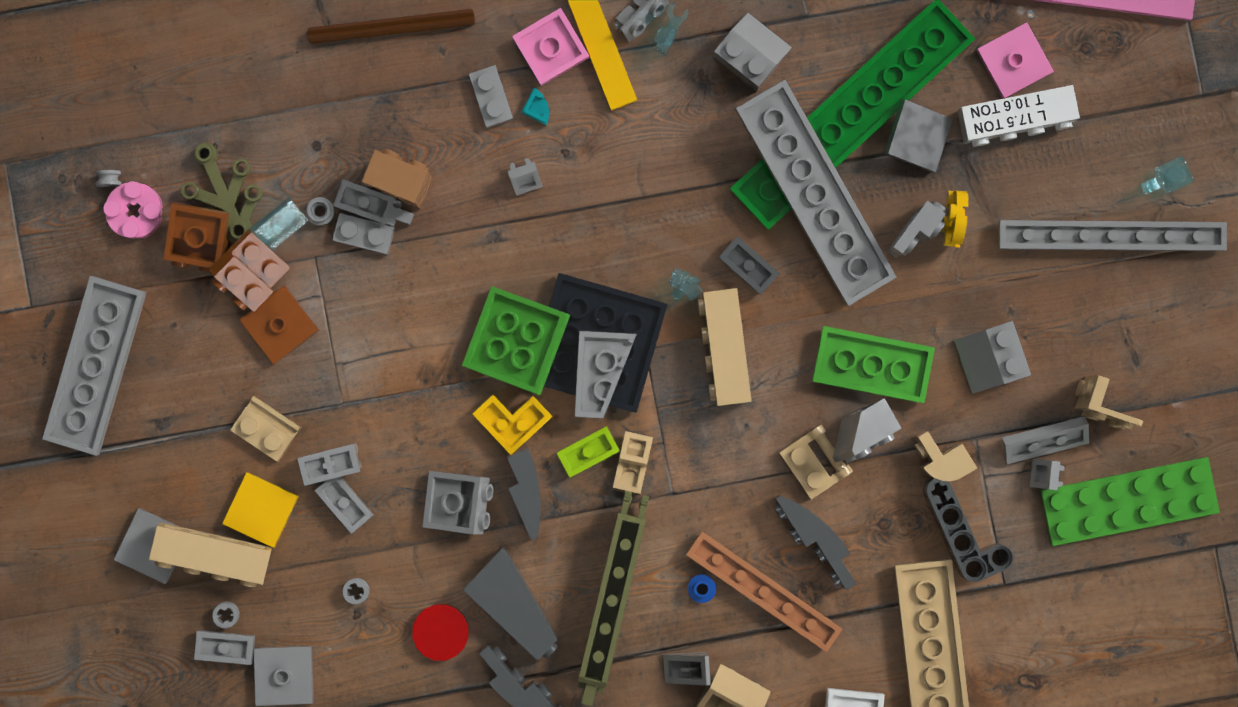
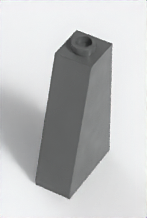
[463,547,558,661]

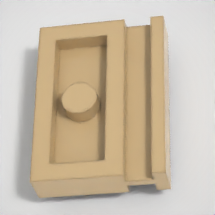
[230,396,302,462]

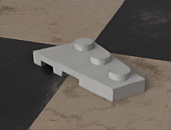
[575,331,637,418]

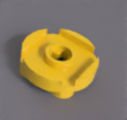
[941,190,968,248]

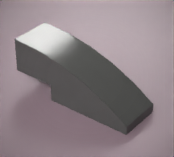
[507,448,541,541]

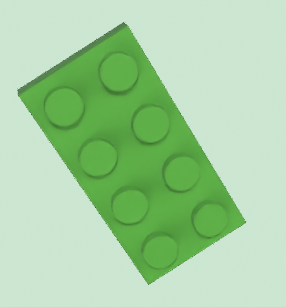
[812,326,935,403]

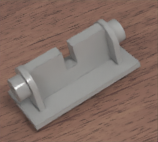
[613,0,669,43]

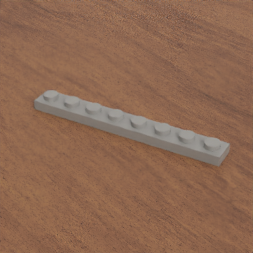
[998,220,1227,251]

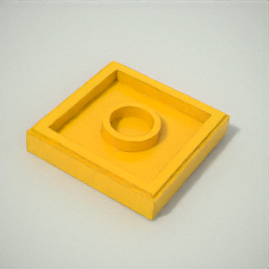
[222,472,299,548]

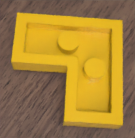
[473,395,553,455]

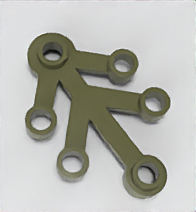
[181,143,263,244]

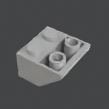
[833,398,902,463]

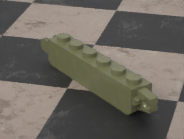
[578,491,649,706]

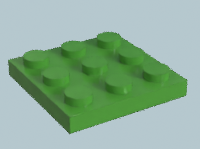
[462,286,570,395]

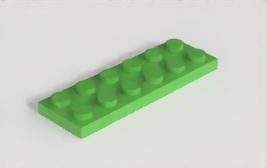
[1039,457,1220,546]

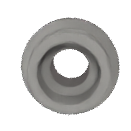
[306,197,334,226]

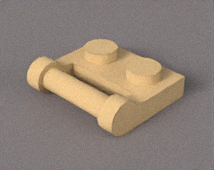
[779,424,853,500]

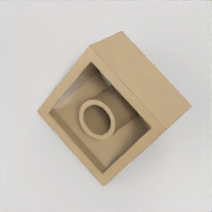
[695,664,771,707]

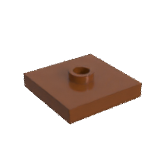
[239,285,320,365]

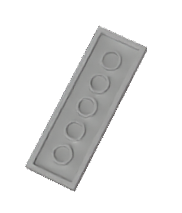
[42,276,147,456]

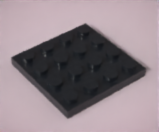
[544,273,668,413]

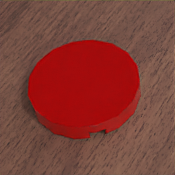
[412,604,469,661]

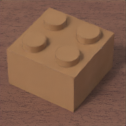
[362,148,433,209]

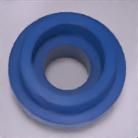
[688,574,716,603]

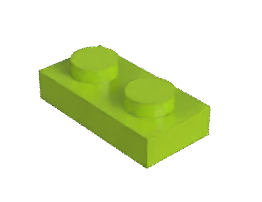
[557,426,620,478]

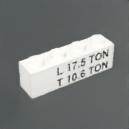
[957,85,1080,147]

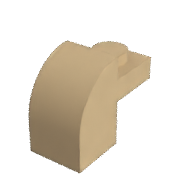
[914,431,977,481]

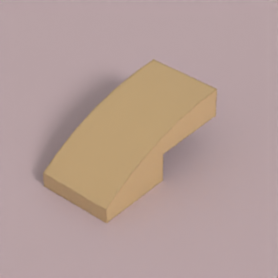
[612,431,653,496]

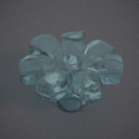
[669,268,703,300]

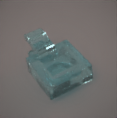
[654,2,689,56]
[1140,156,1194,194]

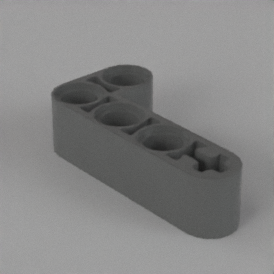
[923,478,1014,582]

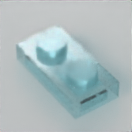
[249,197,309,250]

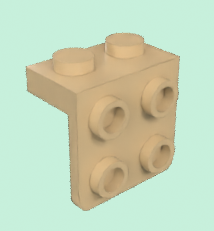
[1075,375,1143,430]

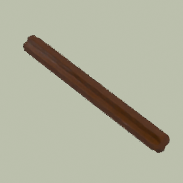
[307,9,475,44]

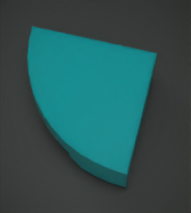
[521,88,550,126]

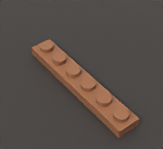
[686,531,843,652]

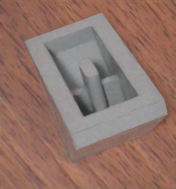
[663,652,711,686]

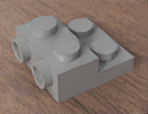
[886,200,947,258]
[422,471,494,535]

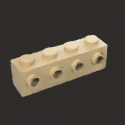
[698,288,752,406]
[149,522,272,587]

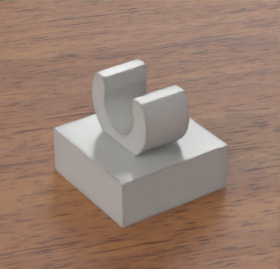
[508,158,543,196]
[1030,459,1065,490]

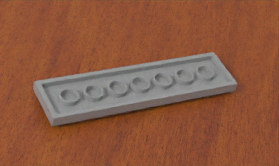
[735,80,896,306]

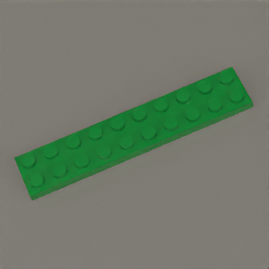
[729,0,975,231]

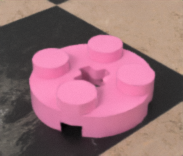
[104,181,163,239]

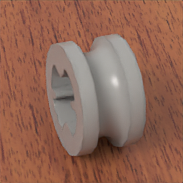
[95,170,122,187]
[343,578,370,604]
[213,601,240,628]

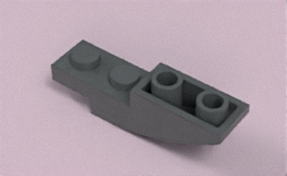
[773,495,856,590]
[479,644,563,707]

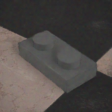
[718,236,780,295]

